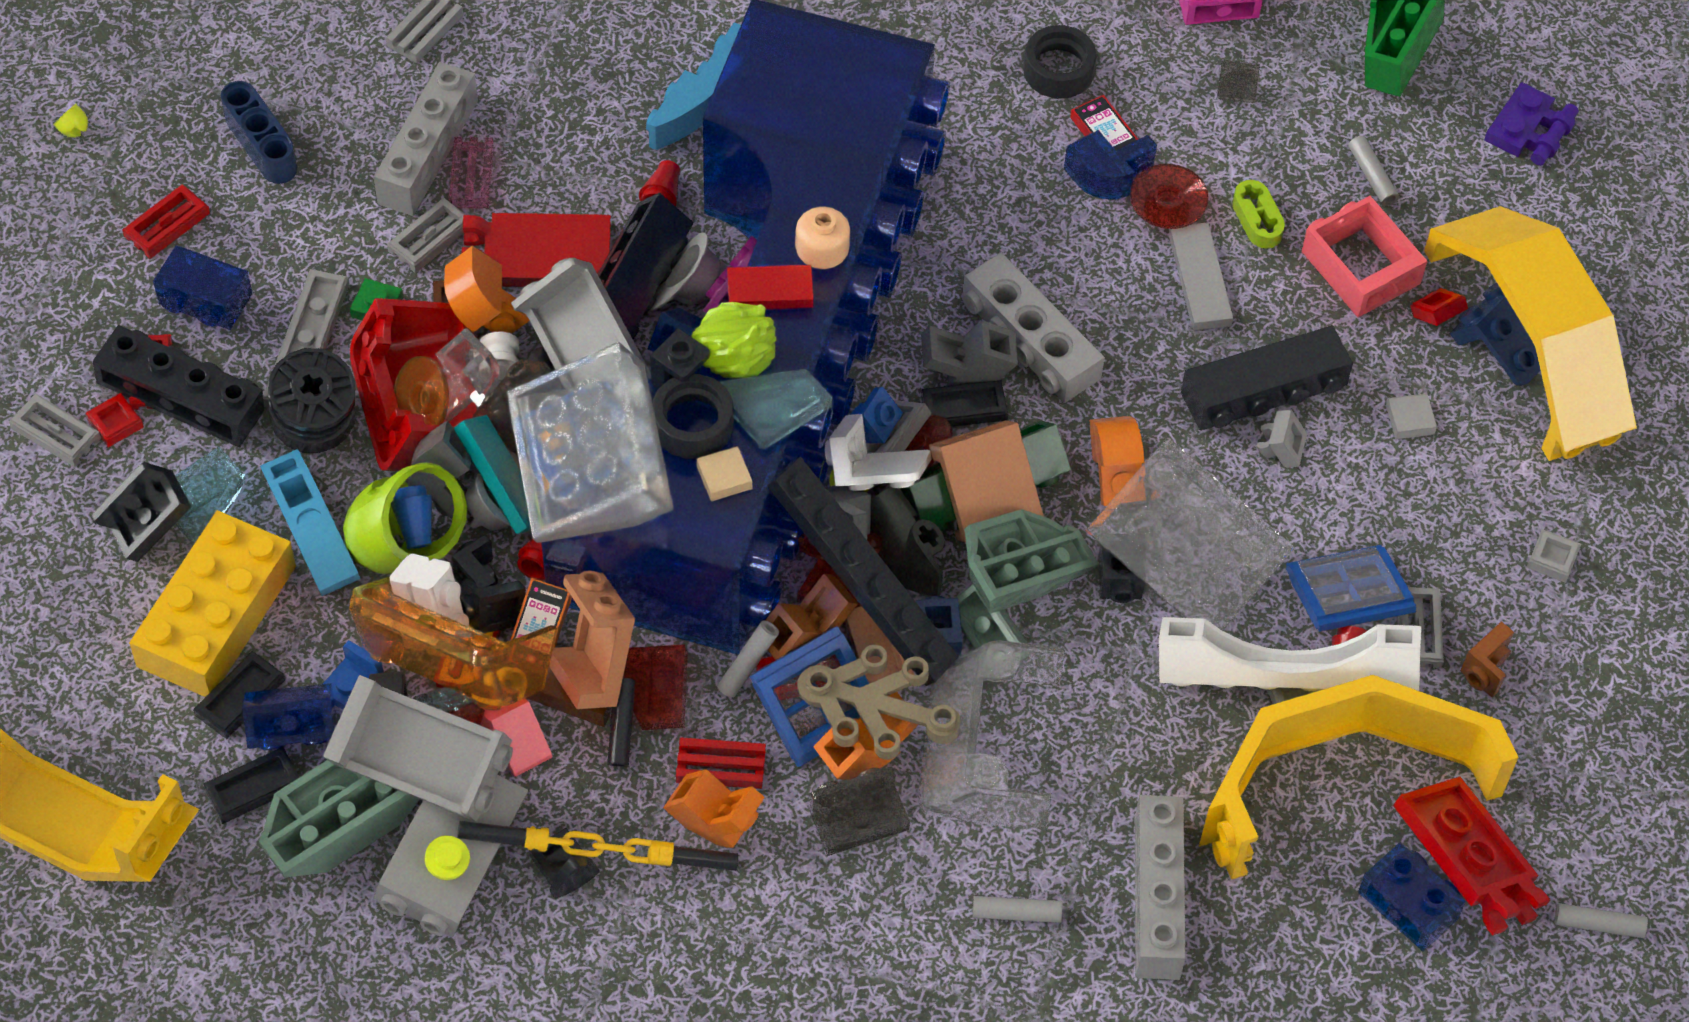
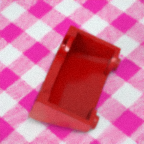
[350,298,503,471]

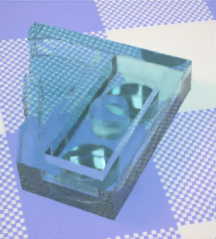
[720,368,832,450]
[175,446,245,545]

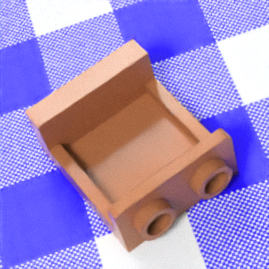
[929,420,1044,543]
[546,571,635,709]

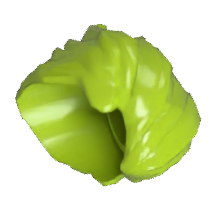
[691,302,777,379]

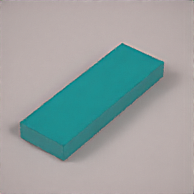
[454,415,550,535]

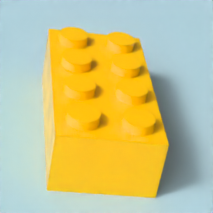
[129,510,296,697]

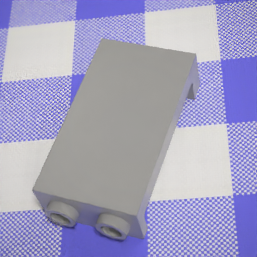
[511,258,653,429]
[323,675,513,822]
[374,775,528,937]

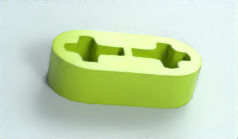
[1232,180,1285,249]

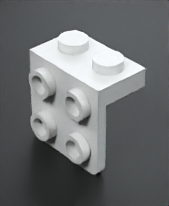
[825,414,932,491]

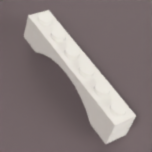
[1159,617,1421,691]

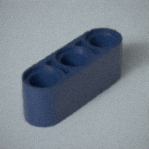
[221,81,297,184]

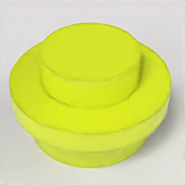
[424,836,470,880]

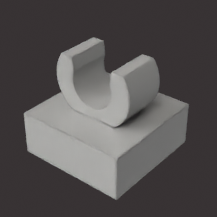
[1256,410,1307,468]

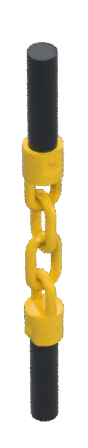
[457,821,738,871]

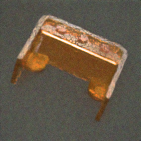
[349,576,558,710]

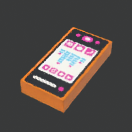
[504,578,572,669]

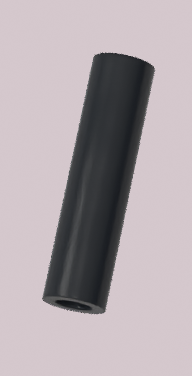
[607,678,636,767]

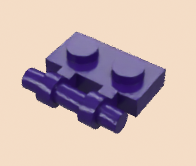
[1484,82,1579,166]

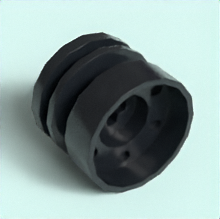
[268,348,356,453]

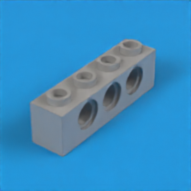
[374,62,478,216]
[962,252,1105,403]
[1134,795,1186,980]

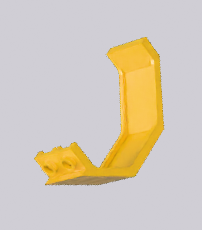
[1424,206,1637,461]
[1199,675,1519,880]
[0,729,199,882]

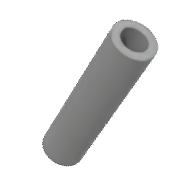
[1348,136,1400,207]
[717,621,779,697]
[972,896,1062,923]
[1555,903,1648,939]

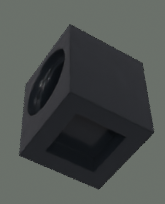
[1098,535,1146,603]

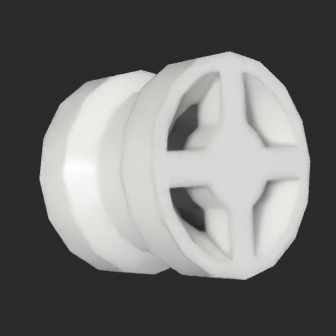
[479,332,520,380]

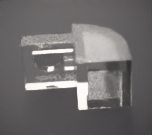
[414,328,500,425]

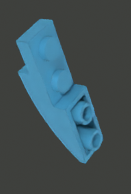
[646,22,748,150]
[260,449,361,596]

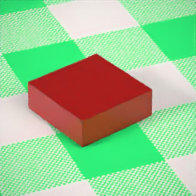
[1410,288,1468,326]
[85,393,144,448]

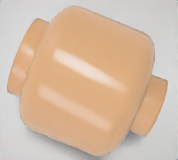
[795,207,850,269]

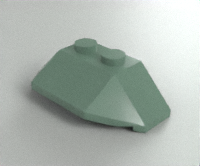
[964,509,1099,614]
[259,760,420,878]

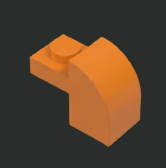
[444,246,530,334]
[1090,416,1145,506]
[813,692,918,780]
[663,769,765,848]

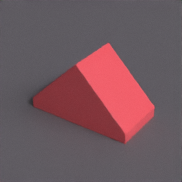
[472,695,552,777]

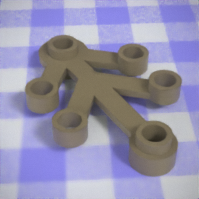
[797,645,960,760]

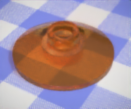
[394,356,449,425]

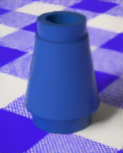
[391,485,432,550]

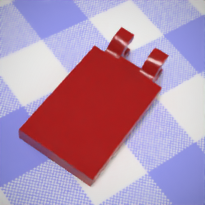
[461,213,611,287]
[1393,776,1551,936]

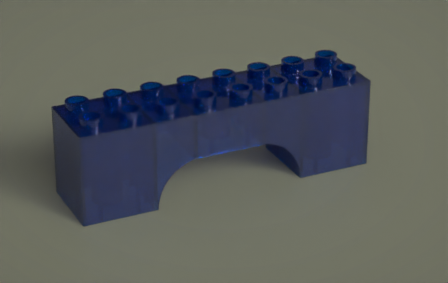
[539,0,950,655]

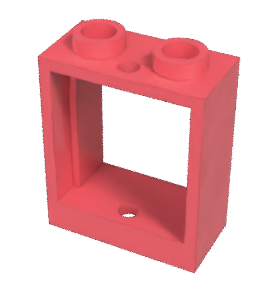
[1301,196,1427,317]

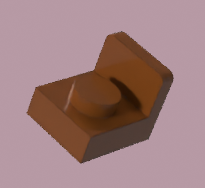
[1460,621,1514,697]

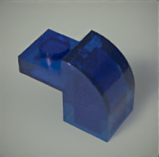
[1064,130,1157,199]

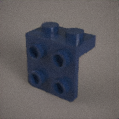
[1449,283,1541,386]

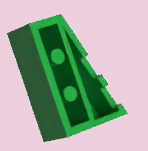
[1365,0,1445,97]

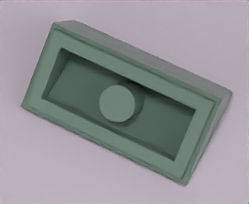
[955,584,1031,671]

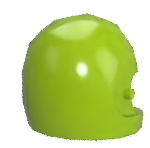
[343,463,467,575]

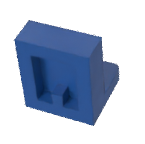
[851,387,903,444]
[319,640,384,710]

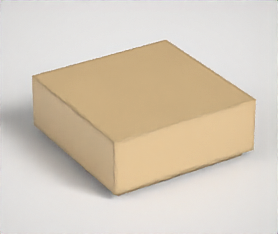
[697,446,752,501]

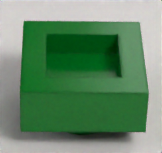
[350,278,403,320]

